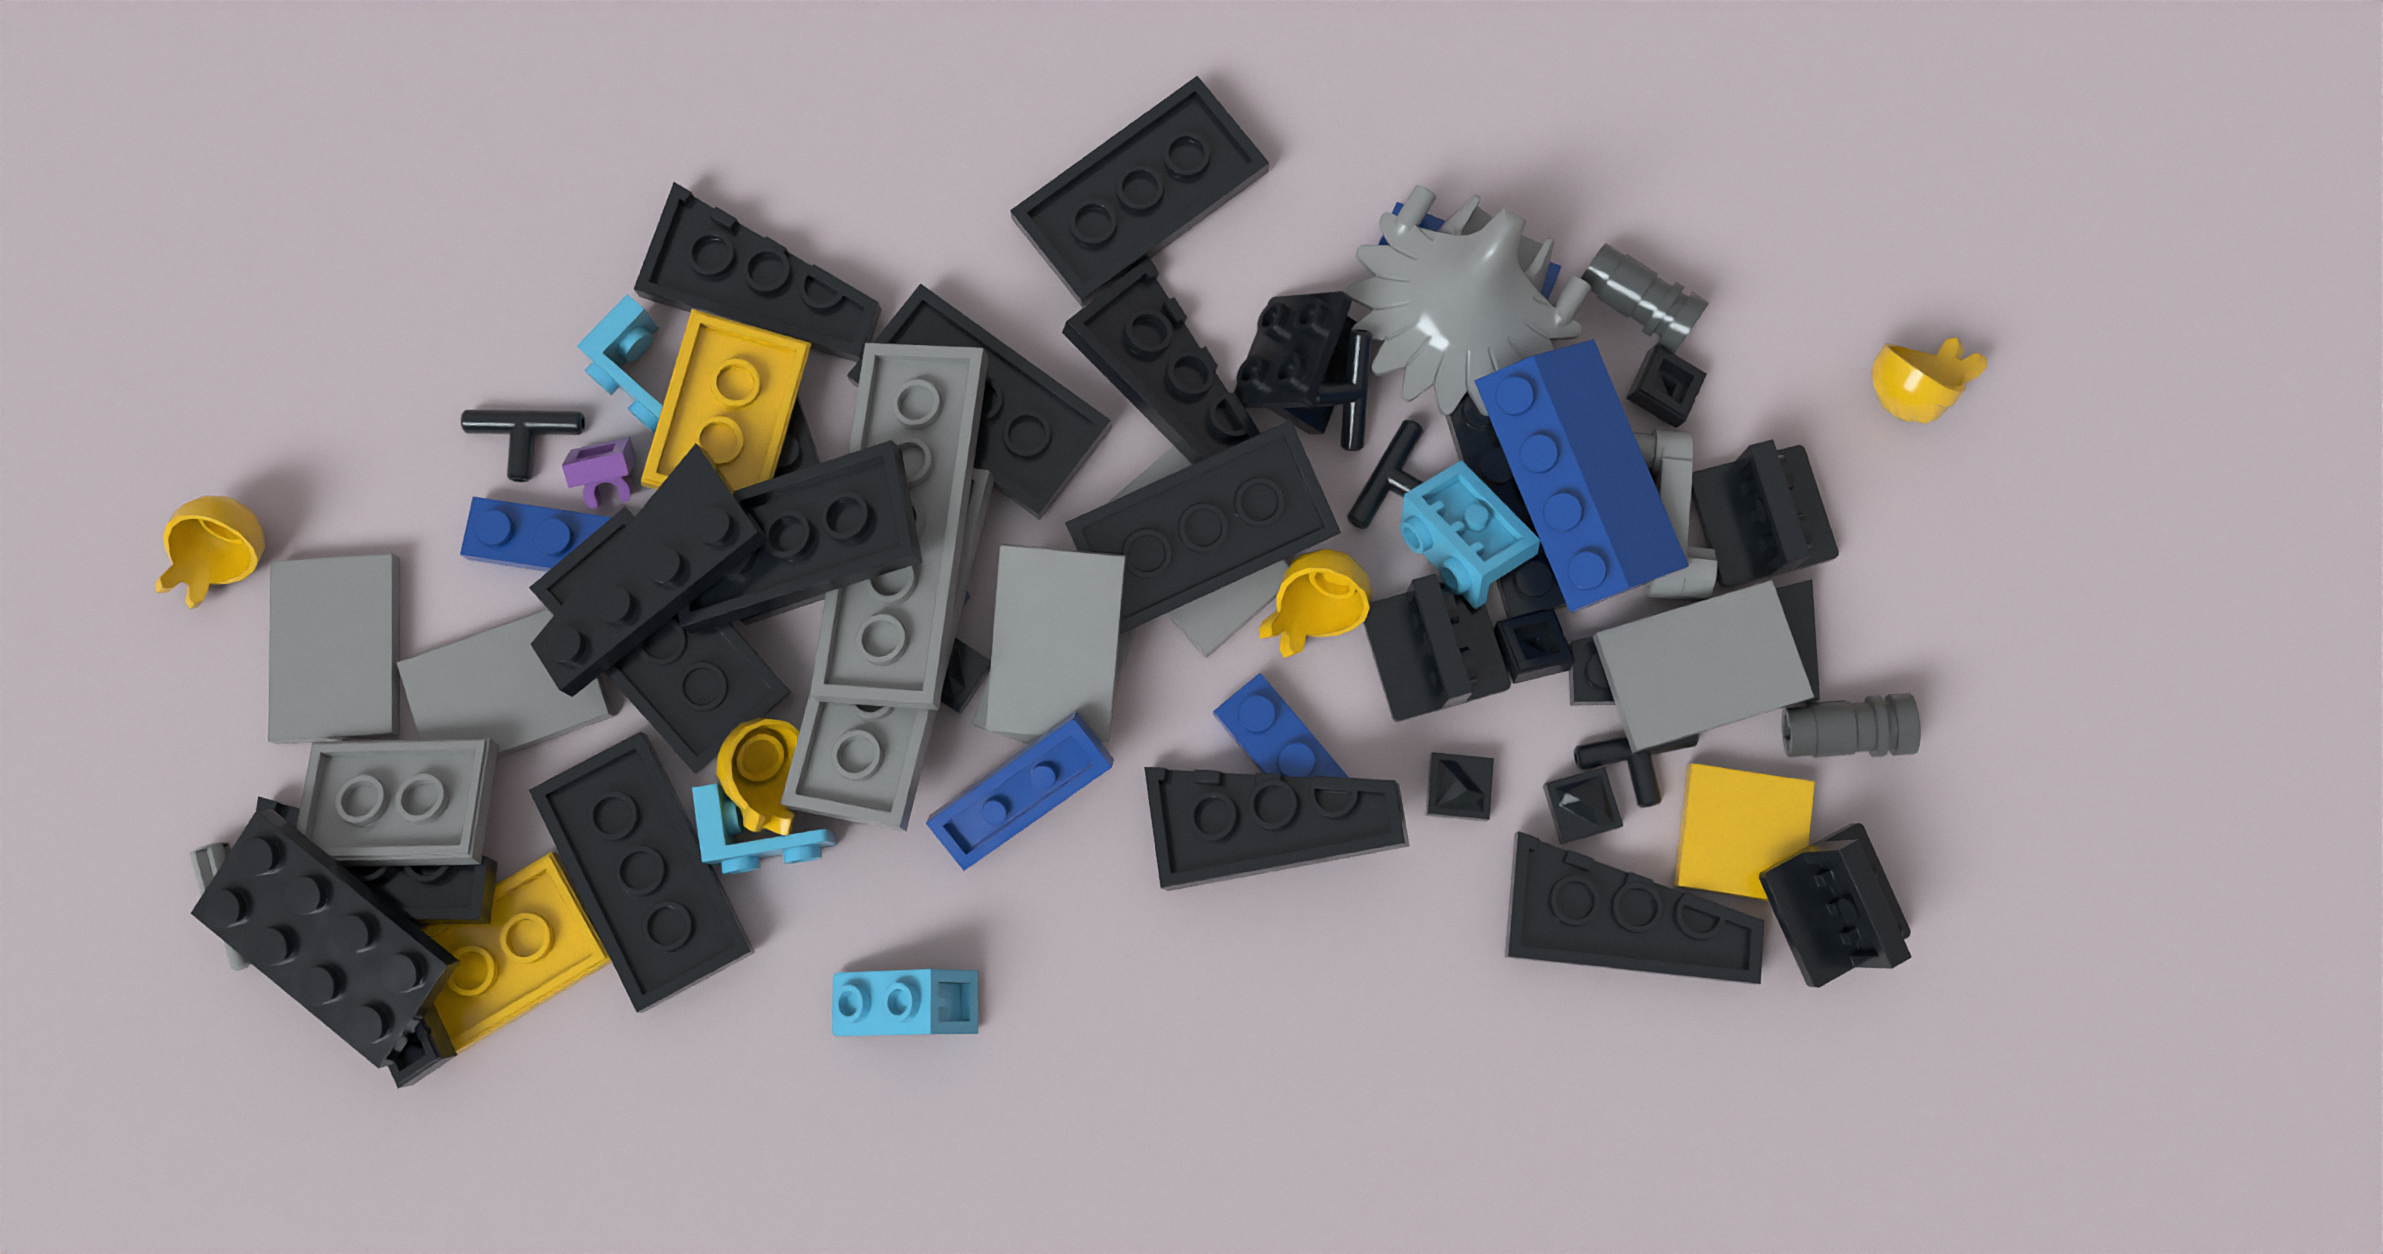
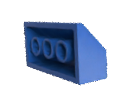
[1474,339,1689,613]

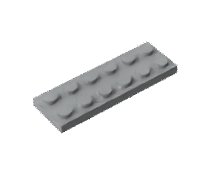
[810,343,989,710]
[780,468,995,832]

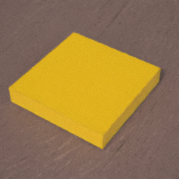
[1673,763,1815,902]

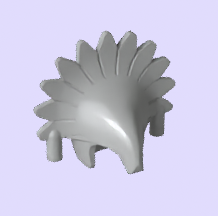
[1346,185,1592,416]

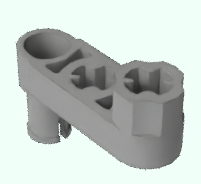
[1633,428,1717,602]

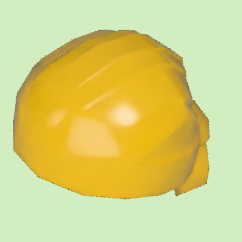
[1871,337,1987,424]
[154,495,265,609]
[1258,549,1373,658]
[716,717,799,836]

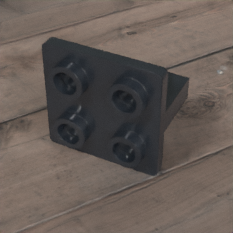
[1233,291,1358,434]
[1691,439,1839,588]
[1363,573,1511,722]
[1759,823,1912,988]

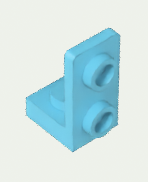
[577,294,663,434]
[692,783,836,875]
[832,969,978,1036]

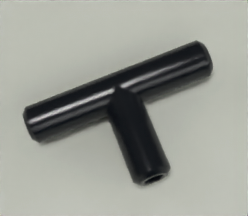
[1311,329,1373,451]
[461,410,585,482]
[1347,419,1424,529]
[1574,734,1699,808]

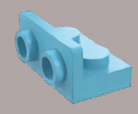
[1400,460,1540,609]

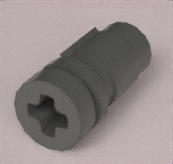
[1581,243,1709,353]
[1781,693,1921,758]

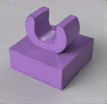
[562,437,636,509]

